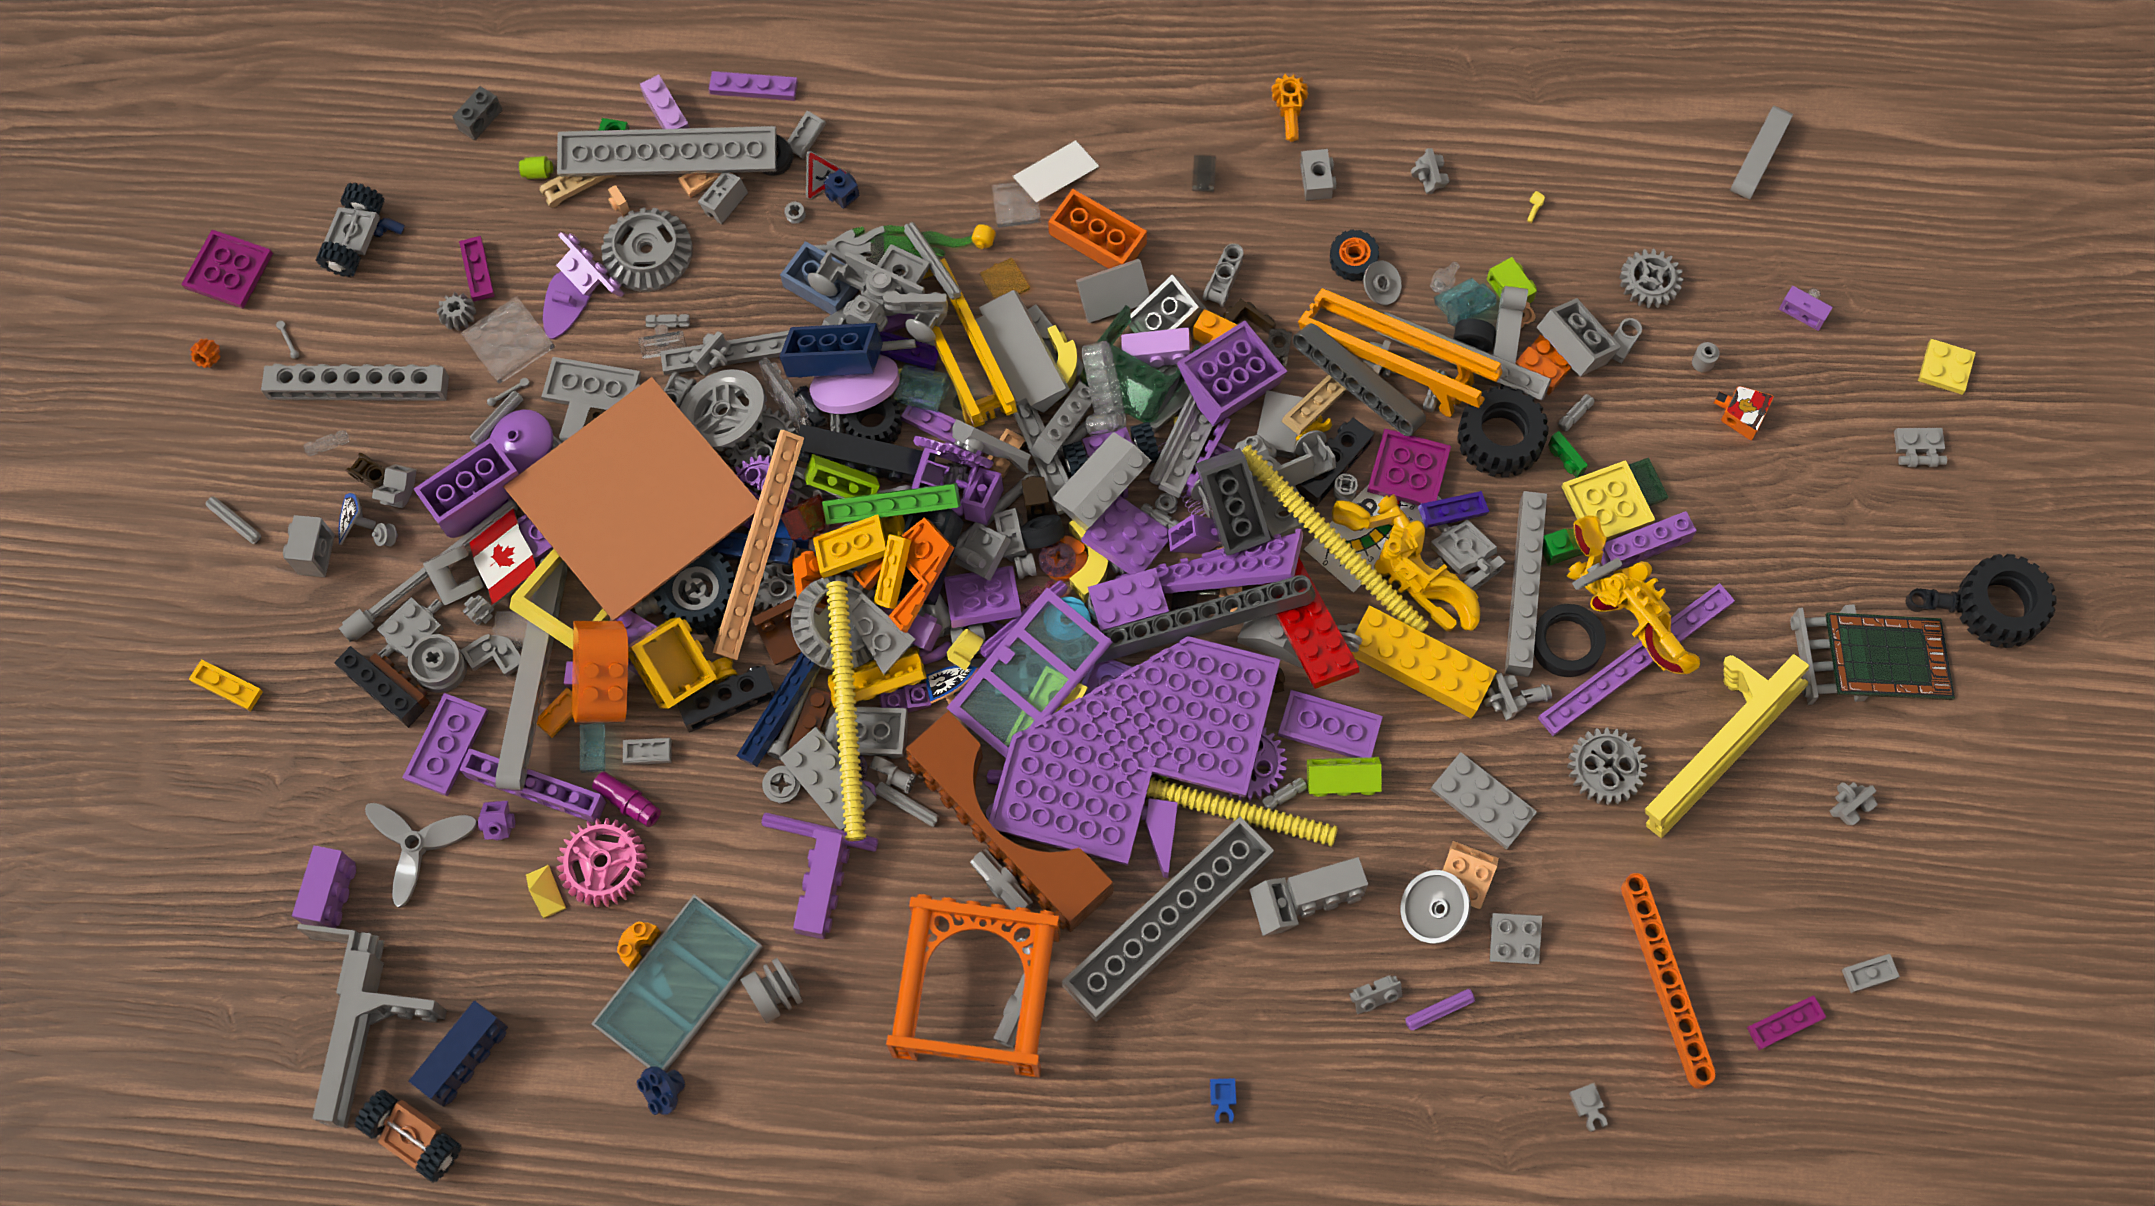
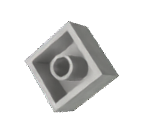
[283,515,335,577]

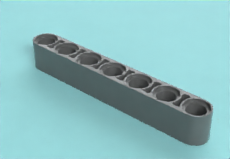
[1292,323,1426,436]

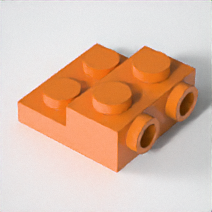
[1515,334,1572,395]
[792,551,841,609]

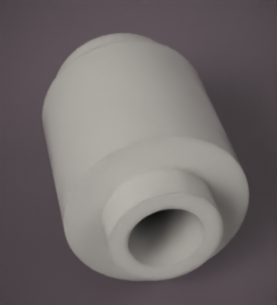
[1692,342,1719,373]

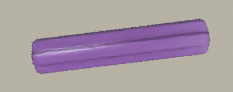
[1405,989,1475,1031]

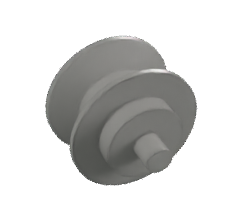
[372,523,398,547]

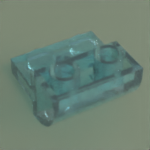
[1434,278,1496,327]
[894,364,951,412]

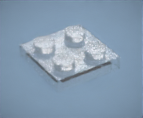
[992,182,1041,228]

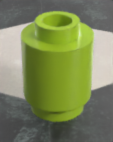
[519,156,553,179]

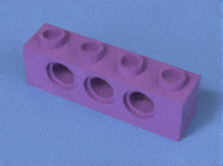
[1601,511,1696,571]

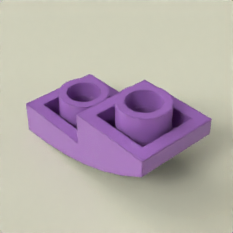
[879,683,931,713]

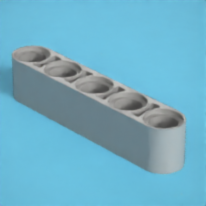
[1730,105,1793,200]

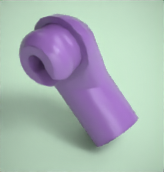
[919,642,952,664]

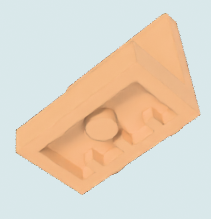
[1442,841,1499,909]

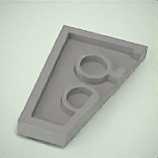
[847,593,916,676]

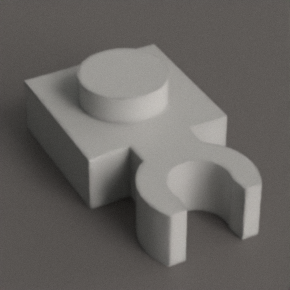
[1569,1083,1607,1132]

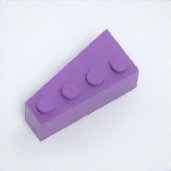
[793,829,850,939]

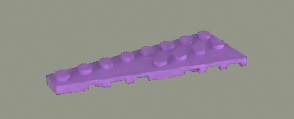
[1115,529,1304,593]

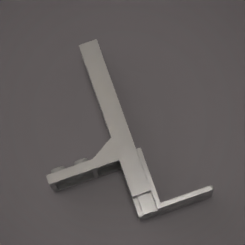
[297,924,447,1129]

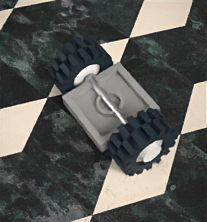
[316,182,385,277]

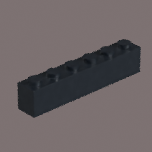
[798,424,936,487]

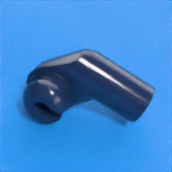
[373,218,405,237]

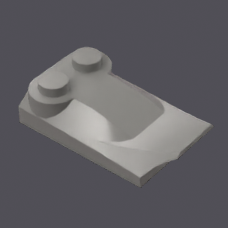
[952,419,1031,474]
[825,707,908,759]

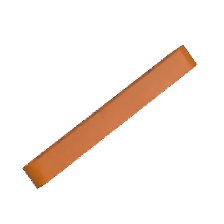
[1621,873,1716,1089]

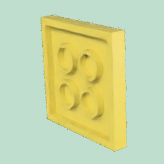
[1561,460,1655,540]

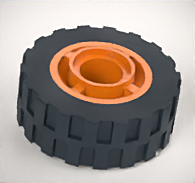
[1329,229,1379,281]

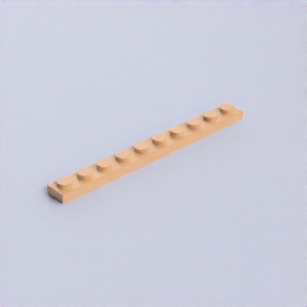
[713,430,804,660]

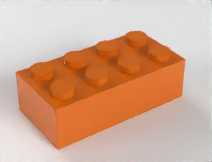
[1048,189,1147,269]

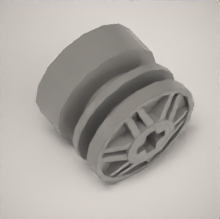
[740,957,803,1024]

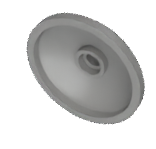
[1400,870,1471,944]

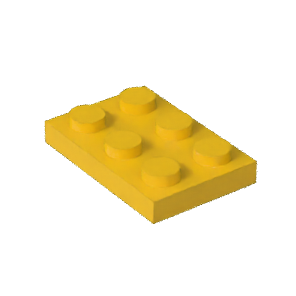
[813,514,887,579]

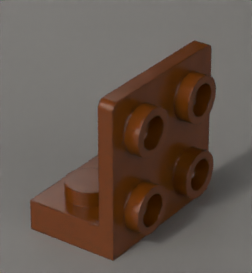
[752,597,802,665]

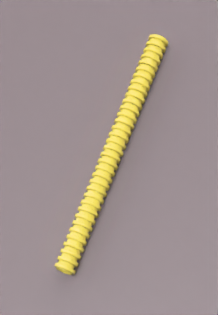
[1242,444,1429,632]
[826,581,866,841]
[1146,777,1338,847]

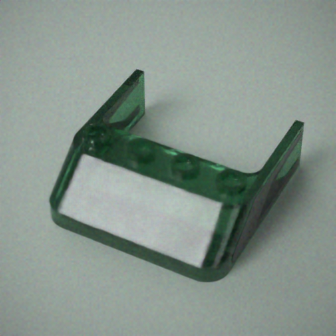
[1080,305,1201,423]

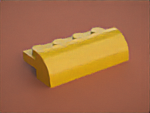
[828,646,927,708]

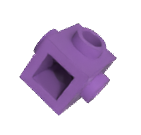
[478,801,515,840]

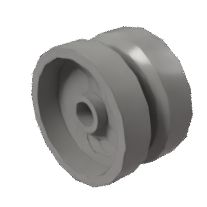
[408,634,467,693]

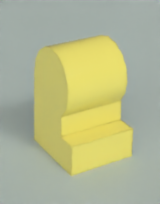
[947,629,983,670]

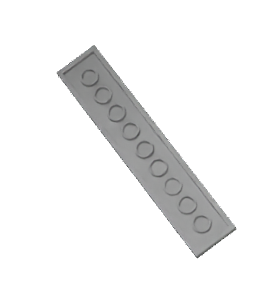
[557,126,777,177]

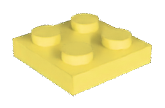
[1918,339,1976,395]

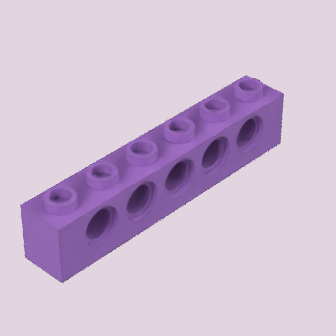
[459,748,606,823]

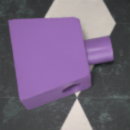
[1168,514,1221,554]

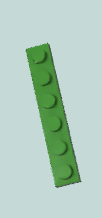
[822,483,961,525]

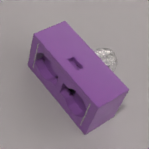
[1779,286,1833,331]

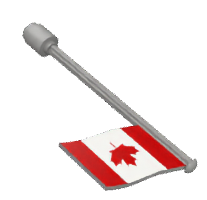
[339,499,537,642]

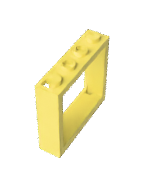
[509,549,610,650]

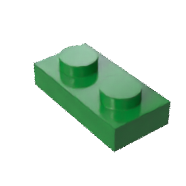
[1548,431,1588,478]

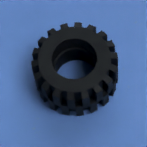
[843,396,902,444]

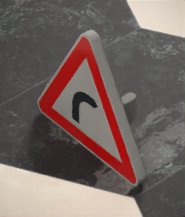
[806,151,847,199]

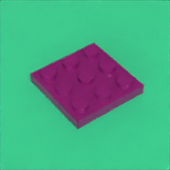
[181,229,273,309]
[1367,429,1451,506]

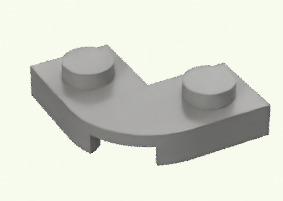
[460,634,521,677]

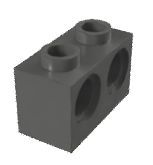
[452,86,502,141]

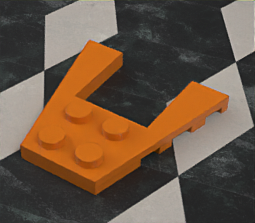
[852,518,954,633]

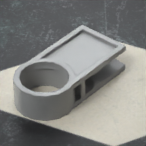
[1612,318,1642,364]

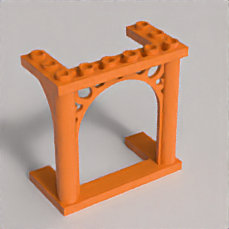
[886,894,1060,1078]

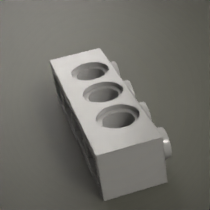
[1030,381,1098,465]

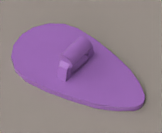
[543,271,592,340]

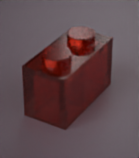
[780,494,826,540]

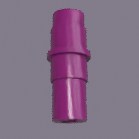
[592,771,661,827]

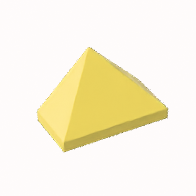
[526,865,566,918]

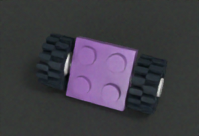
[1062,422,1159,478]

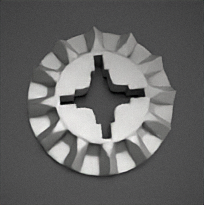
[762,766,801,804]

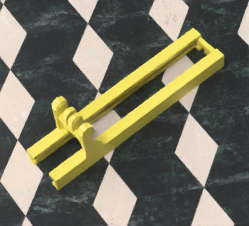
[1645,654,1809,839]

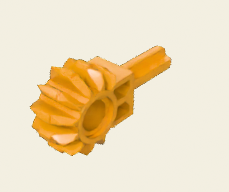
[1271,74,1308,142]

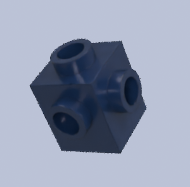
[824,169,860,209]

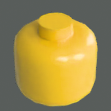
[972,224,996,249]

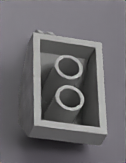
[1237,601,1362,668]

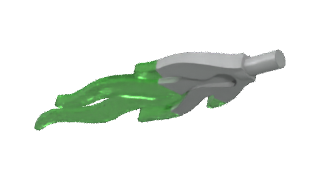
[813,225,972,265]

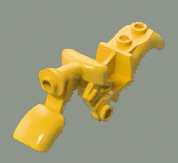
[1331,494,1480,632]

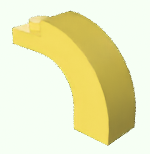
[1047,325,1078,400]
[1069,520,1109,603]

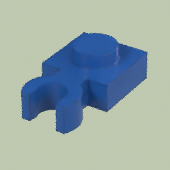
[1210,1078,1236,1124]

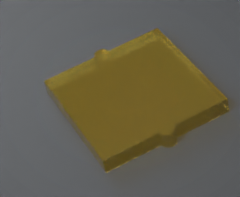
[980,257,1030,300]

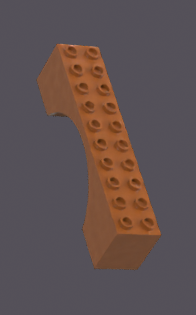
[905,711,1113,933]

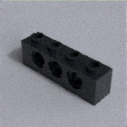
[1295,417,1375,507]
[334,646,425,728]
[677,665,776,733]

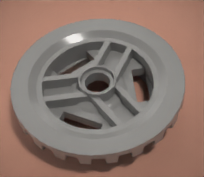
[601,208,693,292]
[679,370,767,451]
[791,575,882,670]

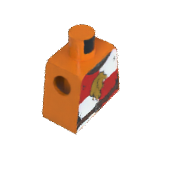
[1713,386,1774,441]

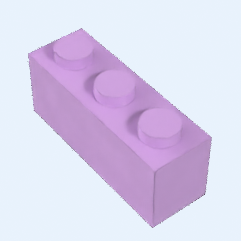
[640,75,689,129]
[1122,327,1192,370]

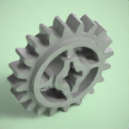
[1619,249,1683,308]

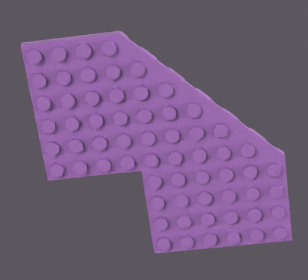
[989,636,1280,865]

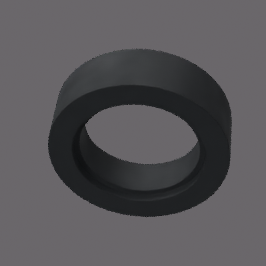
[1534,604,1606,677]

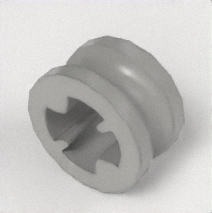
[785,202,806,224]

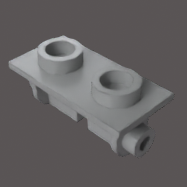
[1349,975,1402,1014]

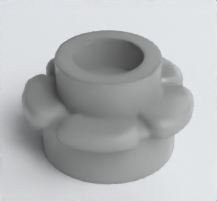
[1155,493,1178,514]

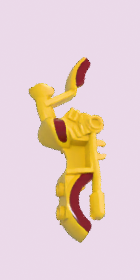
[1567,515,1700,674]

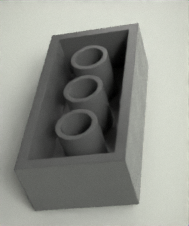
[1195,448,1271,556]

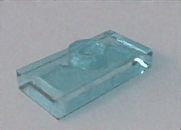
[580,723,605,773]

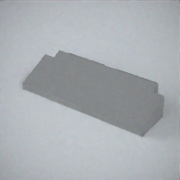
[975,290,1070,413]

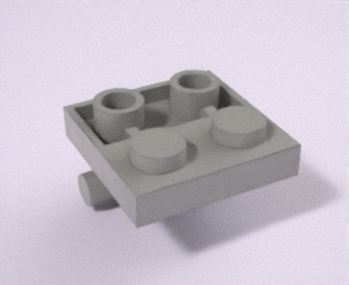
[953,522,1012,581]

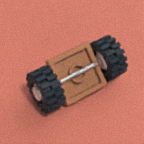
[354,1089,462,1183]

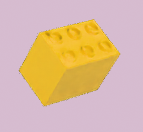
[628,617,717,709]

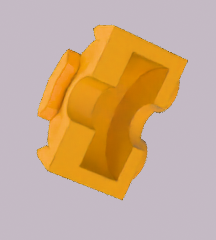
[617,922,662,972]

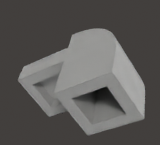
[372,464,417,508]

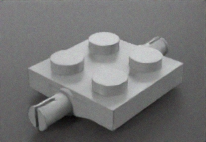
[1431,520,1497,575]
[377,597,444,659]

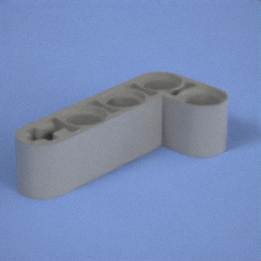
[1492,286,1528,364]

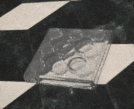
[461,296,555,384]
[759,357,811,434]

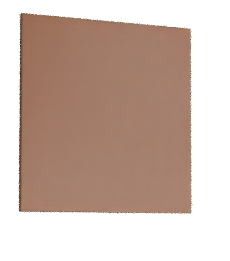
[503,377,759,621]

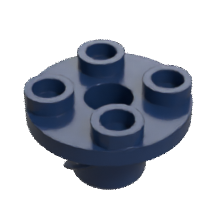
[637,1066,685,1115]

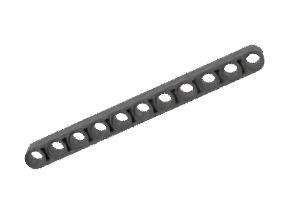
[1062,575,1315,669]

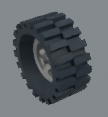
[653,549,735,634]

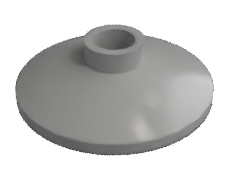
[1364,261,1401,305]

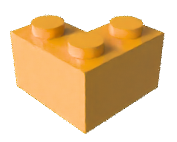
[1193,309,1237,345]

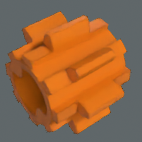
[190,338,221,368]

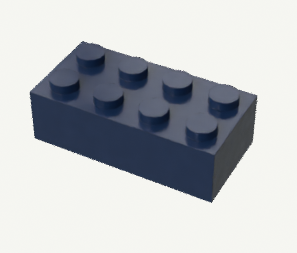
[779,323,883,378]
[408,1000,508,1107]

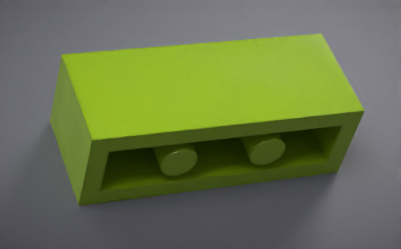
[804,454,880,498]
[1307,757,1382,797]

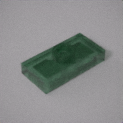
[1629,458,1668,506]

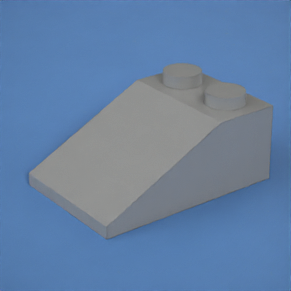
[1125,274,1207,333]

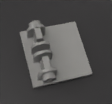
[1489,913,1542,964]

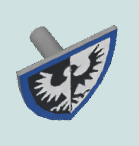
[338,493,376,545]

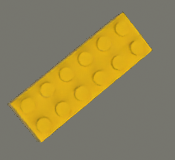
[1351,605,1497,718]

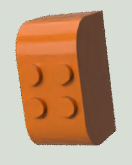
[571,621,628,723]

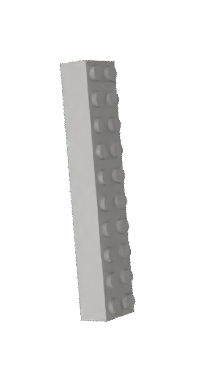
[1062,817,1274,1022]

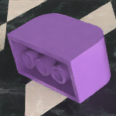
[414,437,519,538]

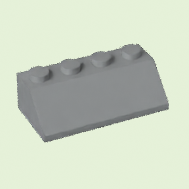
[1051,432,1151,531]

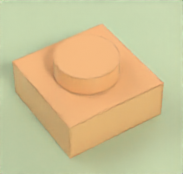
[608,185,630,216]

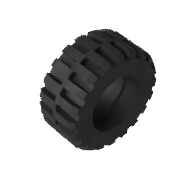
[1457,386,1549,478]
[1956,554,2057,648]

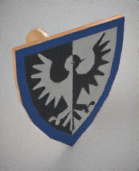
[925,665,978,704]

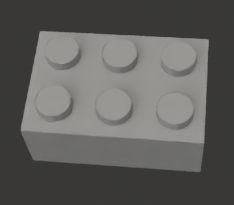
[1537,298,1621,377]
[1287,857,1368,918]

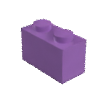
[963,468,1003,525]

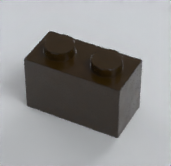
[1021,476,1050,522]

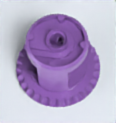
[911,436,994,516]

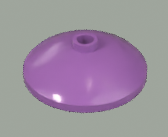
[490,410,553,474]

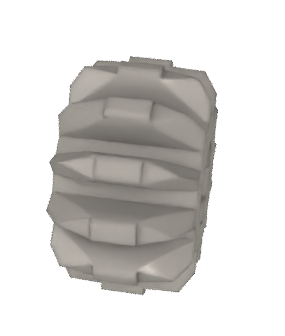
[437,292,476,331]

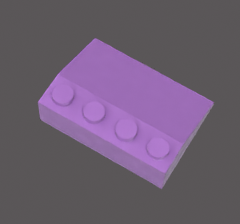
[1177,321,1287,426]

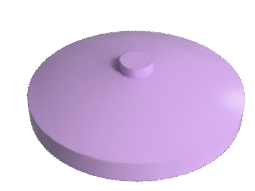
[810,355,900,414]

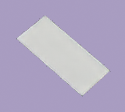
[1013,141,1099,202]

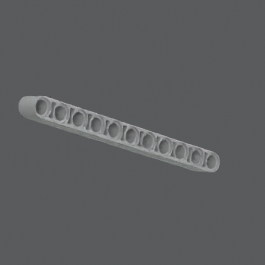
[496,558,567,790]

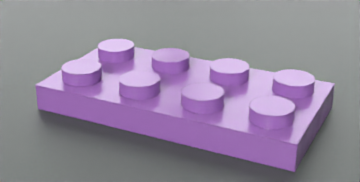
[1278,690,1383,758]
[402,693,489,796]

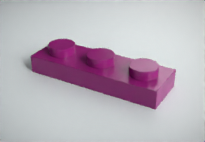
[459,236,495,302]
[1747,995,1826,1050]

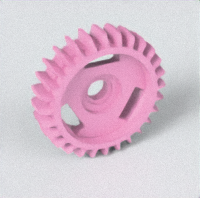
[557,818,647,907]

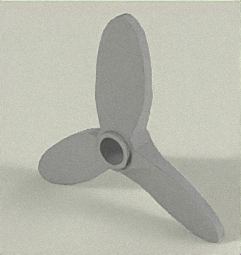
[365,803,477,908]

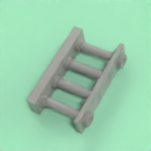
[1790,604,1871,705]

